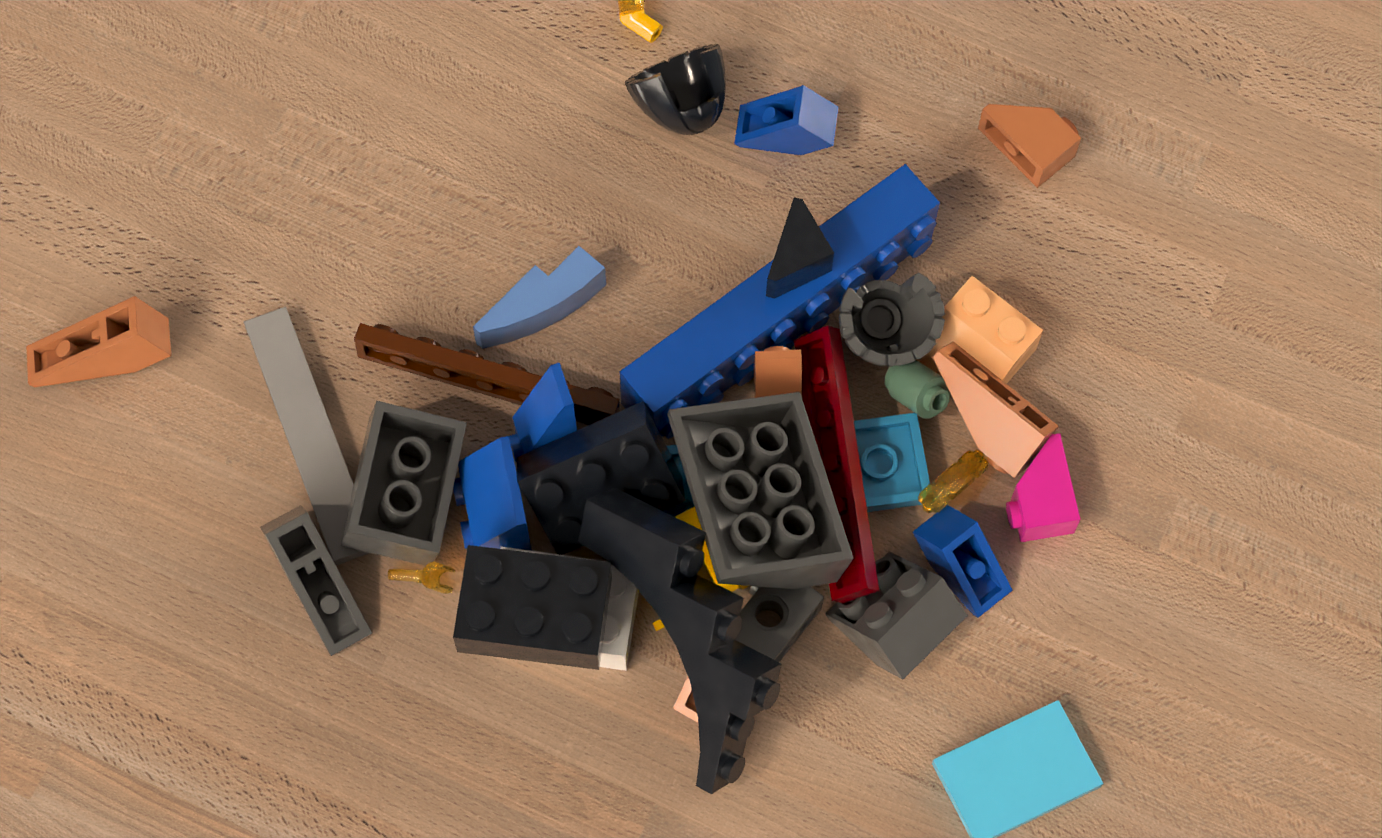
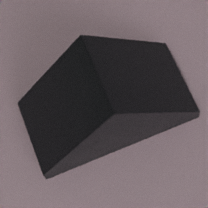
[766,197,834,299]

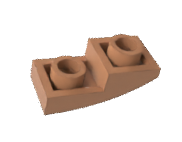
[754,346,802,398]

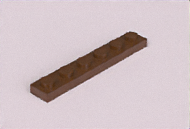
[354,323,620,425]

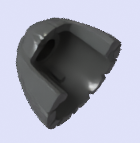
[839,273,945,367]

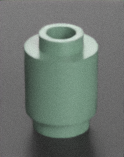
[885,360,951,419]

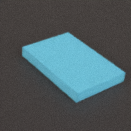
[932,700,1104,838]

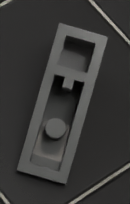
[260,505,372,656]

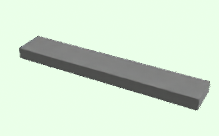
[244,306,369,566]

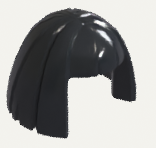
[625,44,726,135]

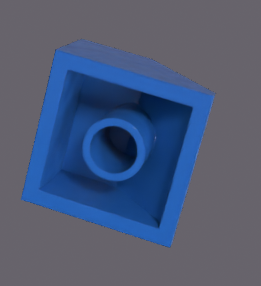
[453,436,532,551]

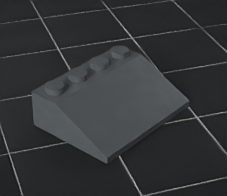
[667,392,854,589]

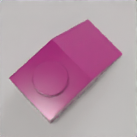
[1006,433,1081,542]

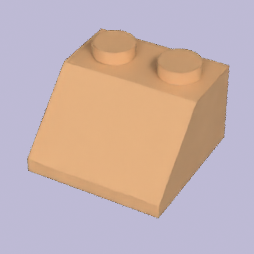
[916,276,1043,384]

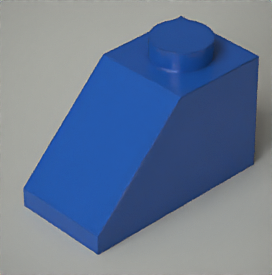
[734,85,839,155]
[913,504,1013,618]

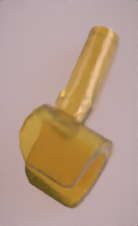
[388,562,456,594]

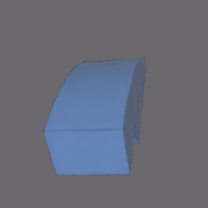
[473,246,606,349]

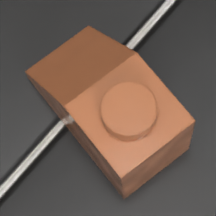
[978,104,1081,188]

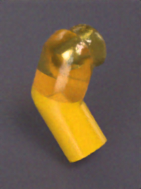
[618,0,663,43]

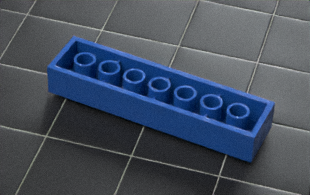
[619,164,940,439]

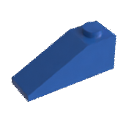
[509,363,577,462]

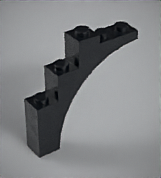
[578,488,782,794]

